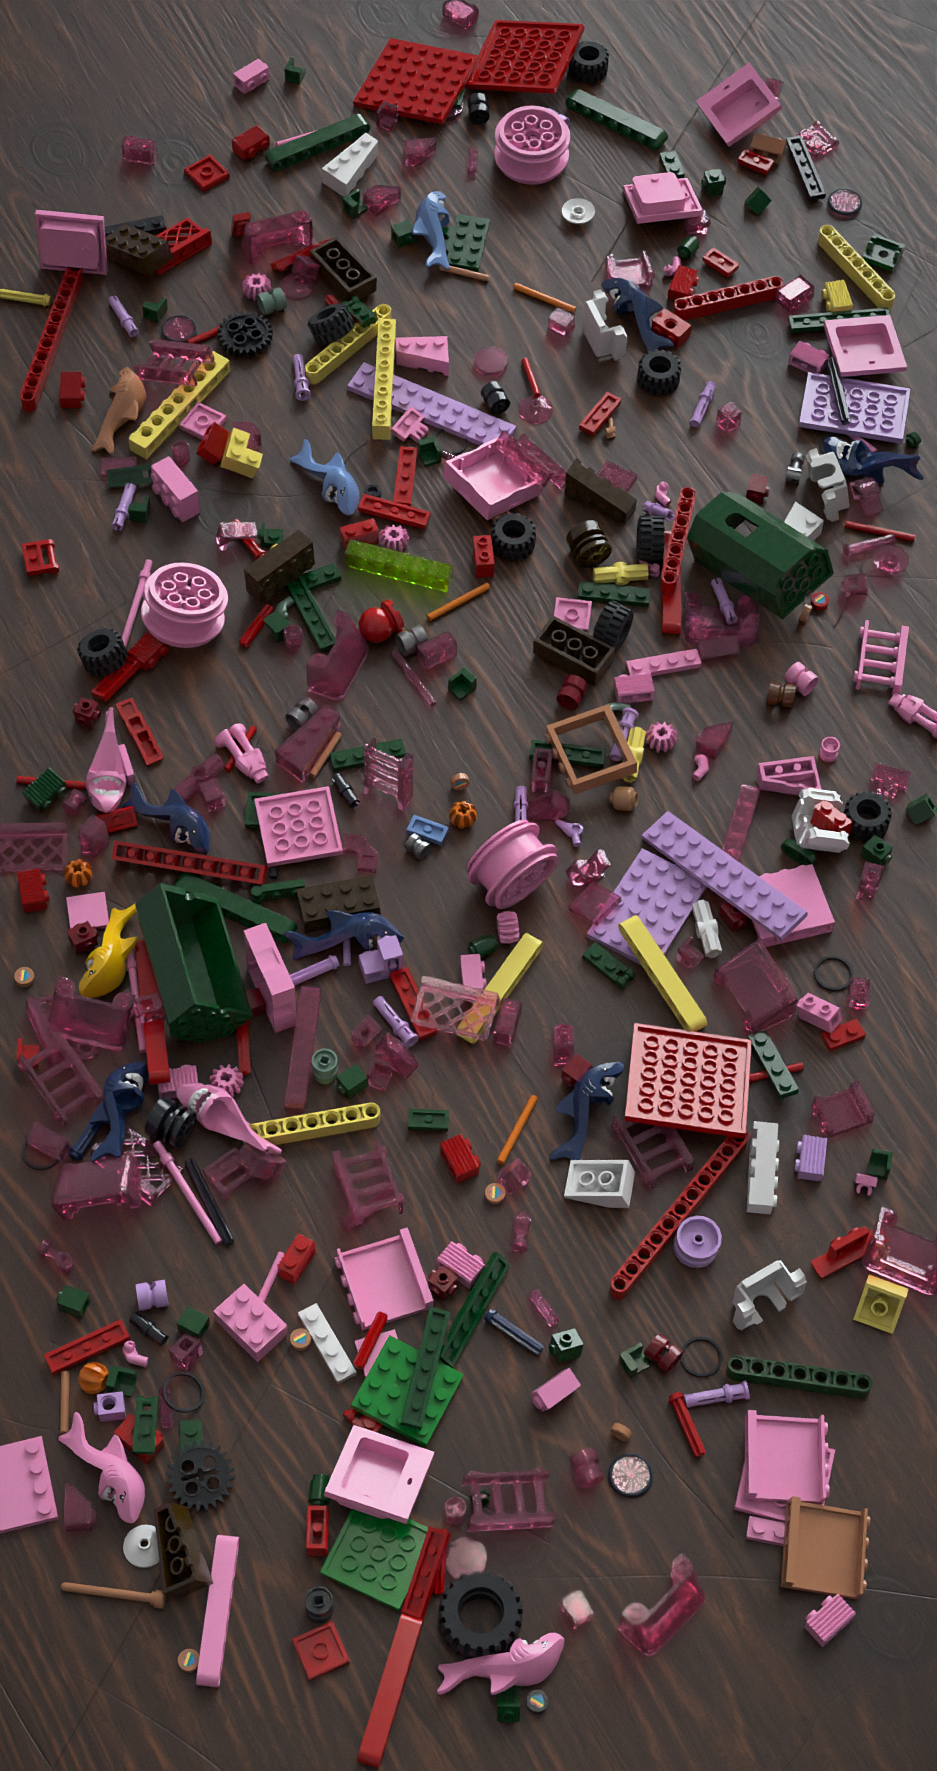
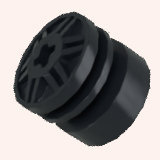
[144,1096,196,1149]

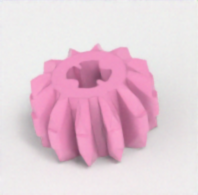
[243,273,271,302]
[379,524,409,555]
[646,721,677,753]
[497,911,519,944]
[210,1064,244,1098]

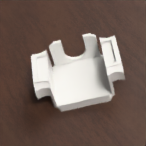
[582,289,627,361]
[806,448,850,522]
[792,788,850,853]
[732,1260,807,1330]

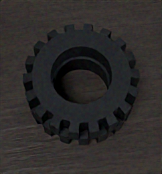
[568,40,609,83]
[307,303,355,345]
[637,349,681,396]
[491,513,536,561]
[636,516,665,561]
[593,601,634,651]
[77,628,128,676]
[843,791,892,843]

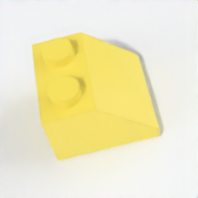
[853,1275,908,1334]

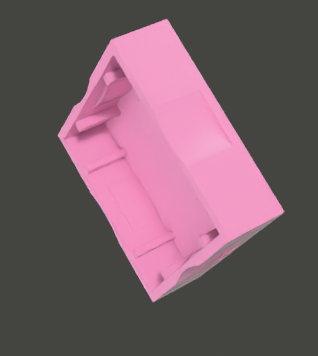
[443,437,544,520]
[244,923,297,1033]

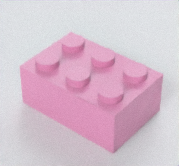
[151,456,200,522]
[213,1284,288,1362]

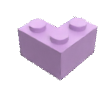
[359,935,403,984]

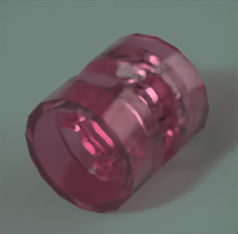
[569,1448,605,1488]

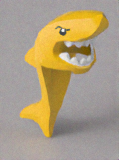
[79,904,138,999]

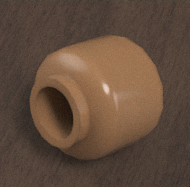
[609,786,639,811]

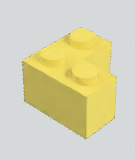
[220,428,263,478]

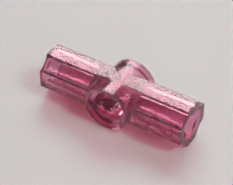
[174,754,225,801]

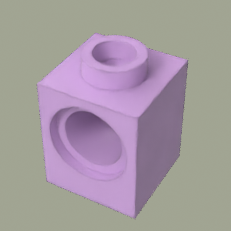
[94,1392,126,1422]

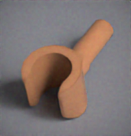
[605,418,615,438]

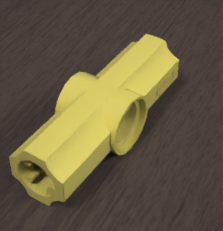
[593,562,649,586]
[622,727,646,782]

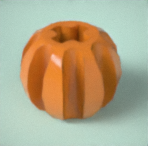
[449,801,477,829]
[64,859,93,888]
[78,1362,109,1394]

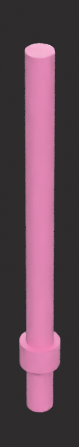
[122,559,153,647]
[126,949,146,1053]
[153,1141,222,1245]

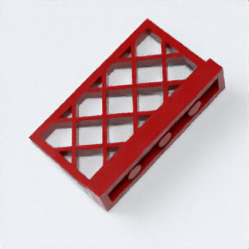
[155,217,213,275]

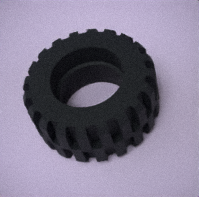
[438,1570,523,1659]

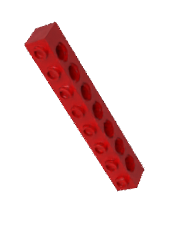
[111,840,268,885]

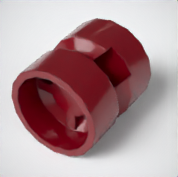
[556,675,588,710]
[644,1333,684,1373]

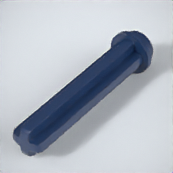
[68,1122,104,1161]
[484,1309,544,1356]

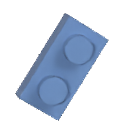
[407,815,449,846]

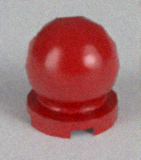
[358,599,405,643]

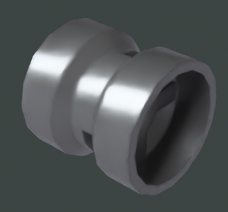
[404,833,431,860]

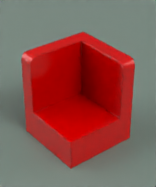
[17,1039,40,1068]

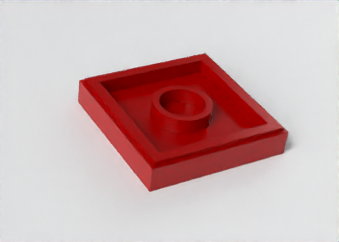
[184,154,230,192]
[292,1621,350,1681]

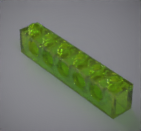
[345,539,453,592]

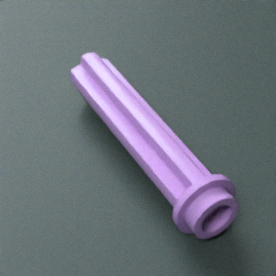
[289,955,340,986]

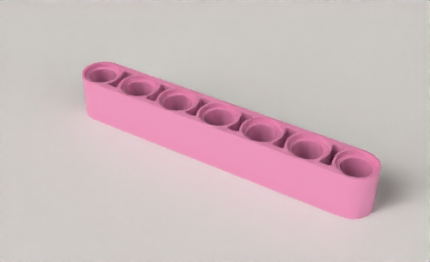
[196,1535,239,1687]

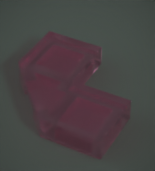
[342,833,379,873]

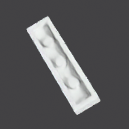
[298,1303,356,1384]

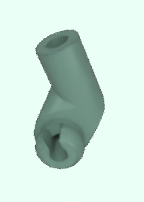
[276,596,294,618]
[606,702,631,714]

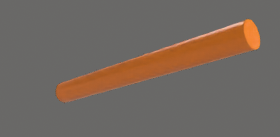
[513,283,576,313]
[427,583,490,621]
[497,1095,538,1165]

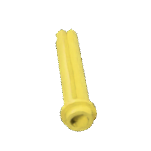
[0,289,52,307]

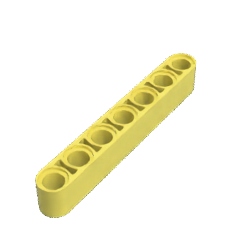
[818,225,895,311]
[305,304,391,384]
[618,915,708,1032]
[456,933,544,1044]
[244,1103,380,1149]

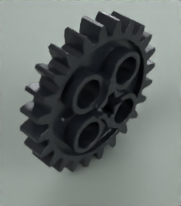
[217,311,273,358]
[165,1440,235,1512]

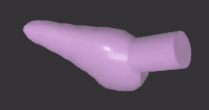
[555,820,583,847]

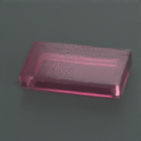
[101,457,137,476]

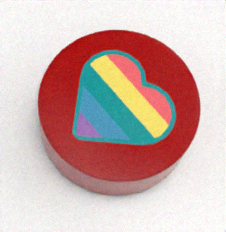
[811,592,829,610]

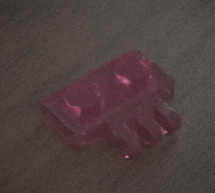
[870,763,911,798]

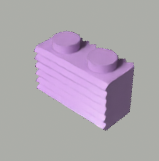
[794,1135,827,1182]

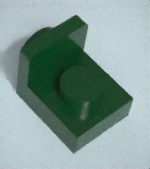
[257,523,284,547]
[497,1685,520,1722]

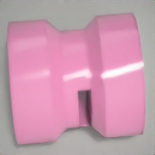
[819,737,840,762]

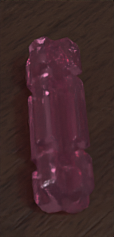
[468,147,477,175]
[529,1289,559,1326]
[159,1386,173,1428]

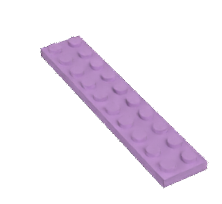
[347,362,516,446]
[642,811,808,941]

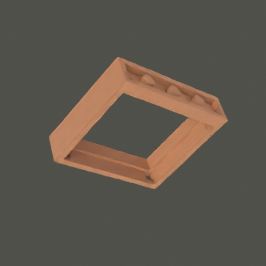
[545,704,637,795]

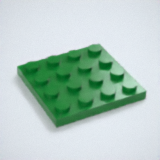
[350,1335,464,1447]
[320,1509,428,1612]

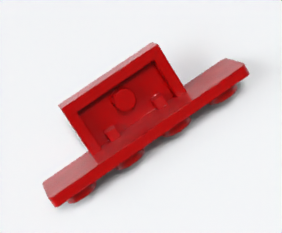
[811,1226,890,1279]

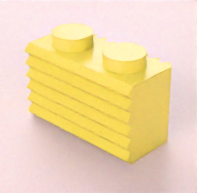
[821,280,853,312]

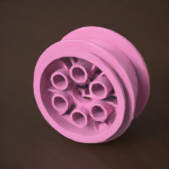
[494,106,570,185]
[141,563,228,648]
[466,820,559,909]

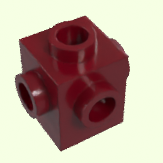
[73,697,101,730]
[67,921,99,954]
[428,1265,458,1302]

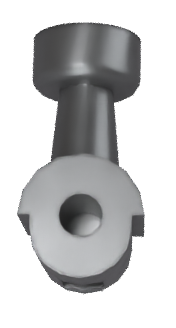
[785,452,805,484]

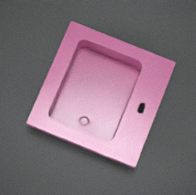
[696,63,782,147]
[623,172,703,224]
[35,210,108,275]
[824,315,907,377]
[324,1425,434,1524]

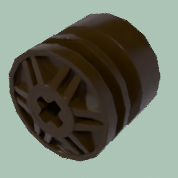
[566,520,612,568]

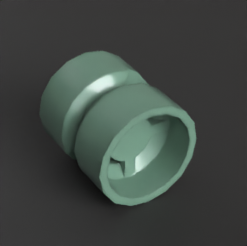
[257,287,287,316]
[312,1048,338,1084]

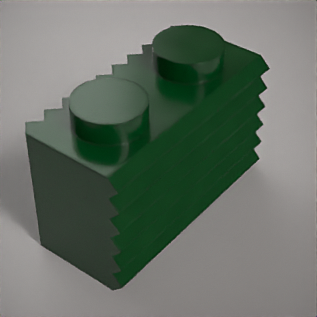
[22,767,67,812]

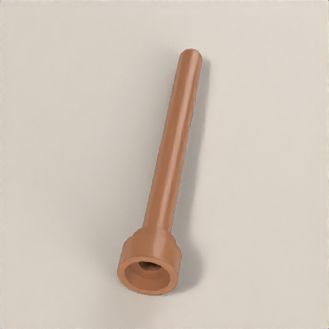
[61,1582,166,1609]

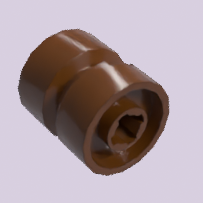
[766,681,796,708]

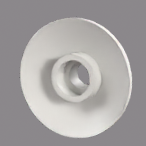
[562,198,595,224]
[123,1525,159,1568]

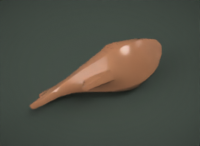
[92,367,146,455]

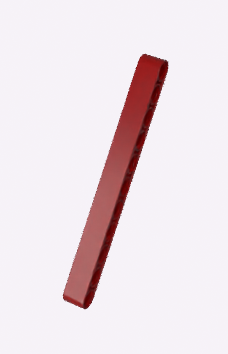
[20,267,84,412]
[609,1131,749,1300]

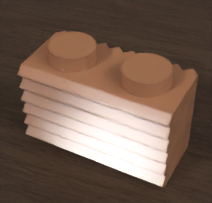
[750,133,787,165]

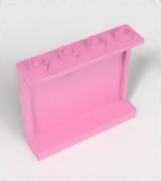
[752,864,835,949]
[334,1227,434,1331]
[745,1410,829,1505]

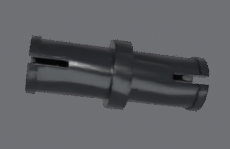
[331,774,360,808]
[129,1311,169,1346]

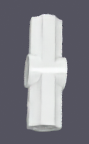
[692,900,722,958]

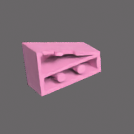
[756,756,821,796]

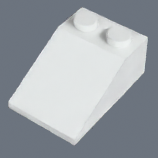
[564,1160,635,1208]

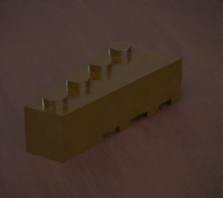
[564,458,637,524]
[153,1503,213,1598]

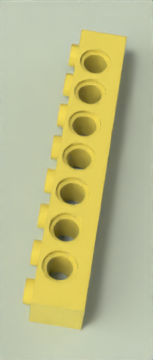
[372,319,396,440]
[129,351,230,460]

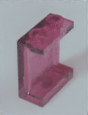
[605,251,655,288]
[811,1080,875,1138]

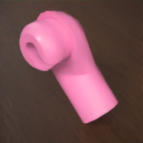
[663,257,681,277]
[655,482,672,507]
[692,754,709,781]
[122,1341,149,1368]

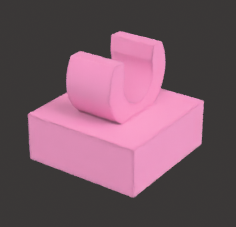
[855,1173,877,1195]

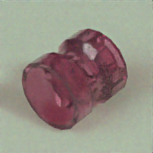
[172,440,190,465]
[284,625,303,650]
[61,789,87,816]
[444,1496,466,1524]

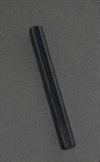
[826,357,850,425]
[184,1158,235,1246]

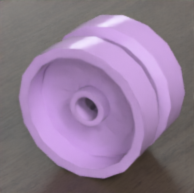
[673,1216,722,1268]

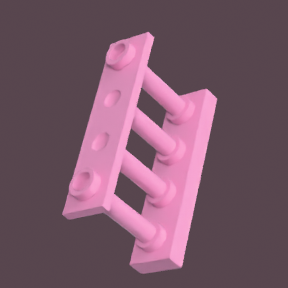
[853,620,909,695]

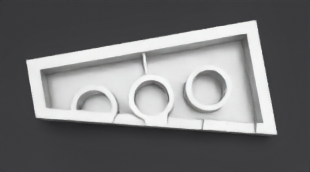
[322,133,378,197]
[784,502,824,541]
[747,1121,779,1214]

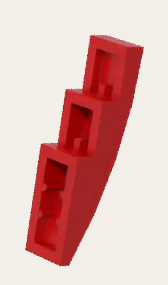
[115,697,164,766]

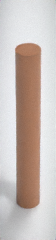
[440,266,490,282]
[309,732,342,778]
[60,1371,69,1434]

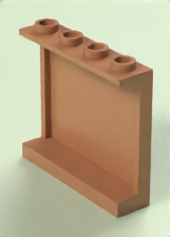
[781,1496,870,1600]

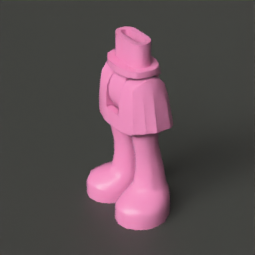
[888,693,937,739]
[214,723,269,784]

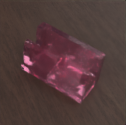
[856,862,884,900]

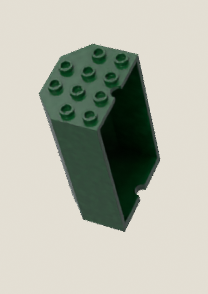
[687,492,834,620]
[135,883,253,1043]

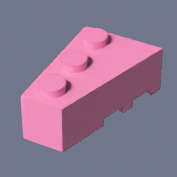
[396,336,449,376]

